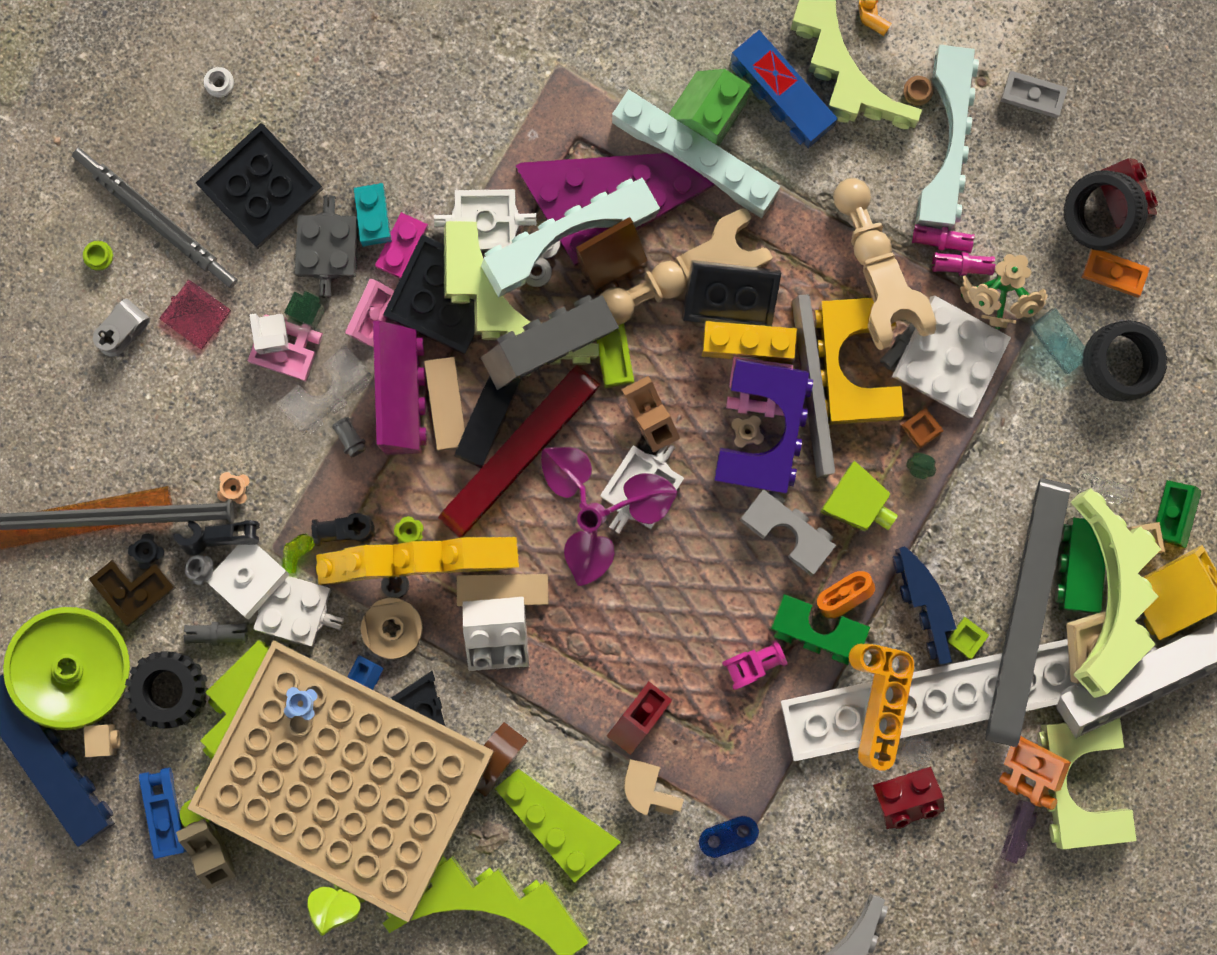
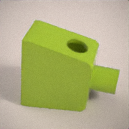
[820,461,898,531]

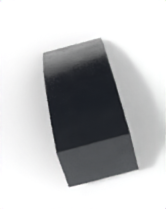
[454,375,521,468]

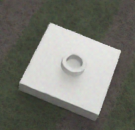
[206,544,290,620]

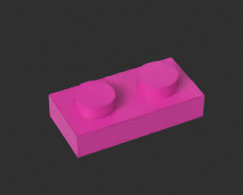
[375,212,429,278]

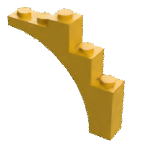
[316,537,519,585]

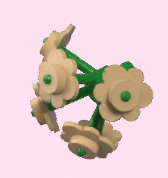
[960,254,1048,330]

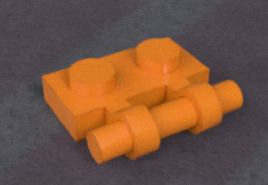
[999,736,1071,810]

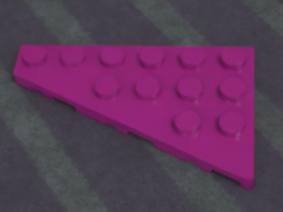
[516,153,715,267]

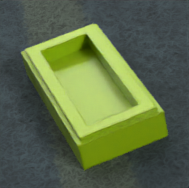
[597,323,634,388]

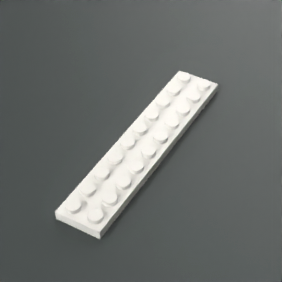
[780,639,1082,761]

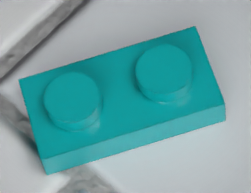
[354,183,392,247]

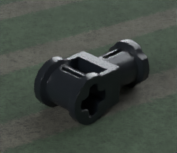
[311,513,375,546]

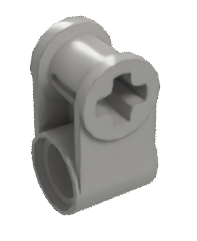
[93,298,150,357]

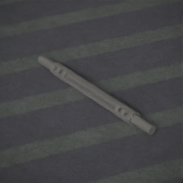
[72,148,238,288]

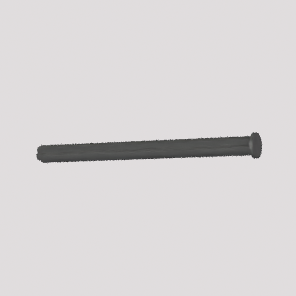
[0,499,234,530]

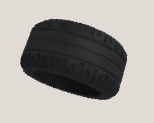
[1063,170,1148,251]
[1082,320,1168,402]

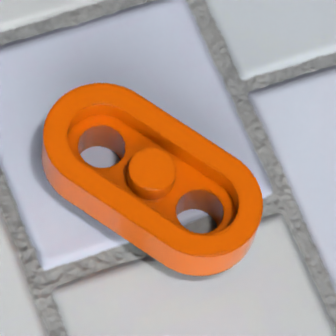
[817,571,875,618]

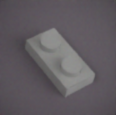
[1000,71,1068,118]

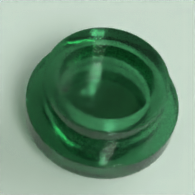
[906,453,937,479]

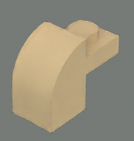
[624,759,684,816]

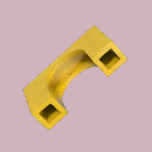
[814,298,904,425]

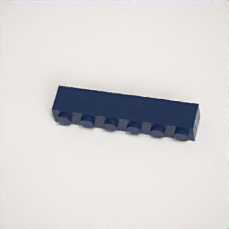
[0,674,115,847]

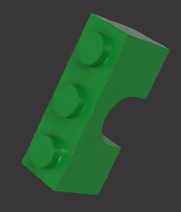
[769,594,870,665]

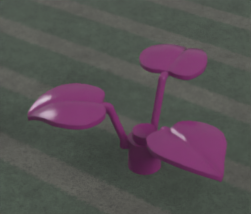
[541,447,677,586]

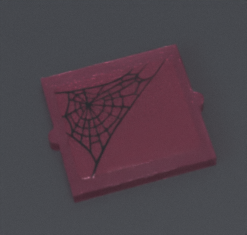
[159,280,231,350]

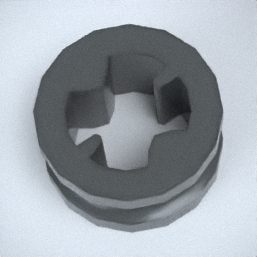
[381,576,409,598]

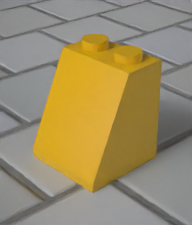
[1143,545,1217,640]

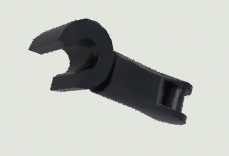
[173,520,260,556]

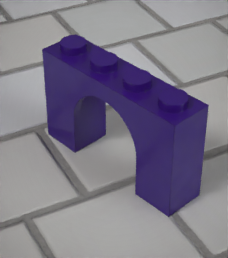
[714,359,813,493]

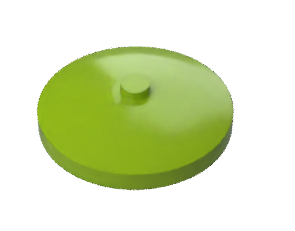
[3,607,130,730]

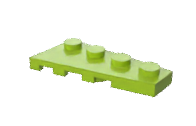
[495,768,621,883]

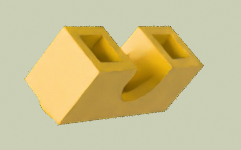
[702,321,797,364]

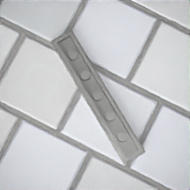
[791,294,835,478]

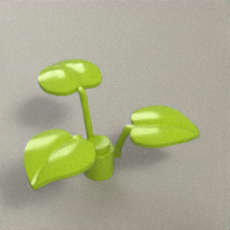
[307,884,365,936]

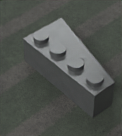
[481,295,619,390]

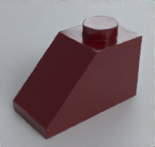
[607,681,672,755]

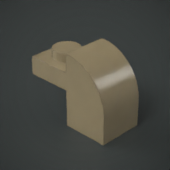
[176,819,236,890]

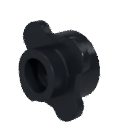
[128,533,165,570]

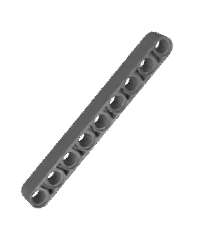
[985,478,1071,748]

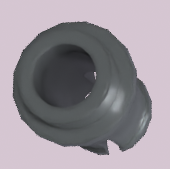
[332,417,366,458]

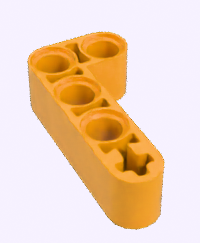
[849,644,914,771]

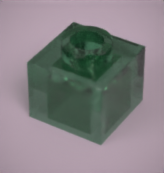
[284,291,325,331]

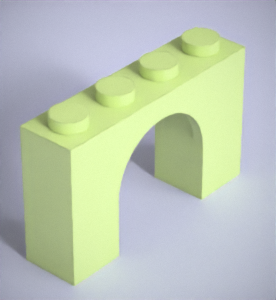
[1037,718,1137,849]

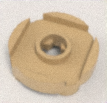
[361,598,423,659]

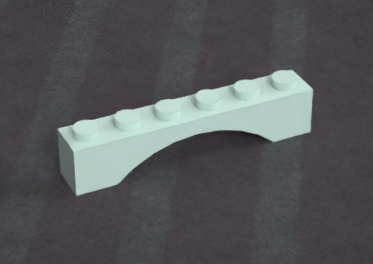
[915,45,979,231]
[612,89,780,218]
[481,178,660,298]

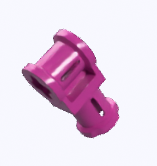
[721,640,788,690]

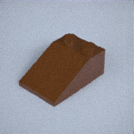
[576,217,648,296]

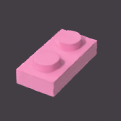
[345,279,394,347]

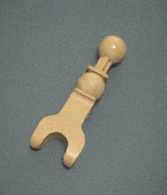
[833,178,936,350]
[600,208,773,325]

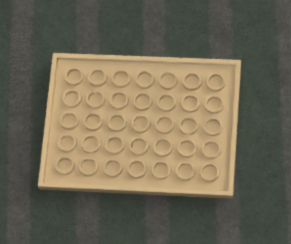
[187,640,495,922]

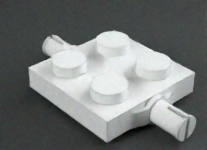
[434,189,537,251]
[600,445,684,534]
[253,576,344,648]

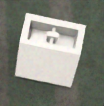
[463,597,529,671]

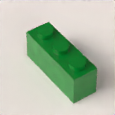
[1055,517,1106,614]

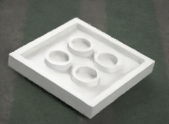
[892,296,1011,418]

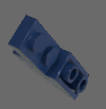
[892,546,957,665]

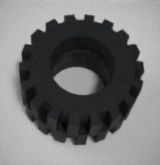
[125,651,208,729]

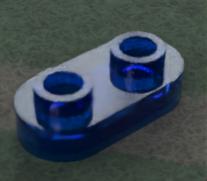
[699,815,759,858]

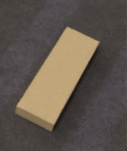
[424,357,465,451]
[457,574,549,607]

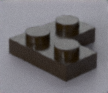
[89,560,176,627]

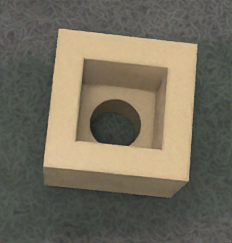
[84,724,121,757]

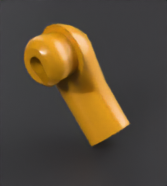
[858,0,892,36]

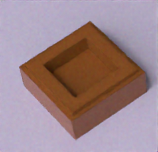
[901,407,944,450]

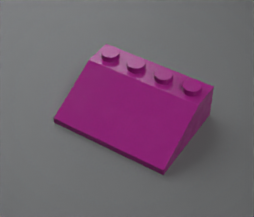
[373,320,427,455]

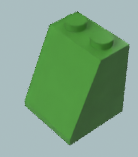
[668,69,750,146]

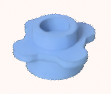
[284,687,317,720]

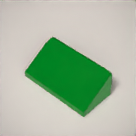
[1155,480,1201,548]

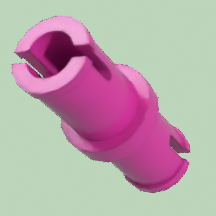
[912,224,975,253]
[932,252,995,276]

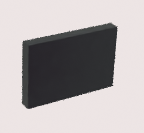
[682,260,782,326]

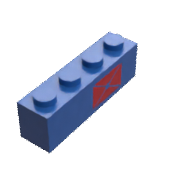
[730,30,838,149]

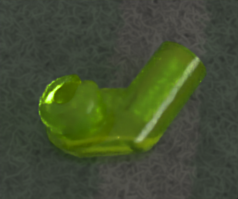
[282,534,314,574]

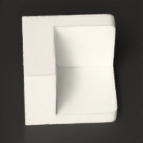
[250,314,289,355]

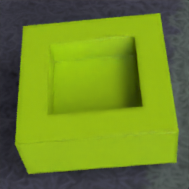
[947,617,989,660]

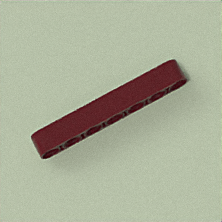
[438,365,600,538]

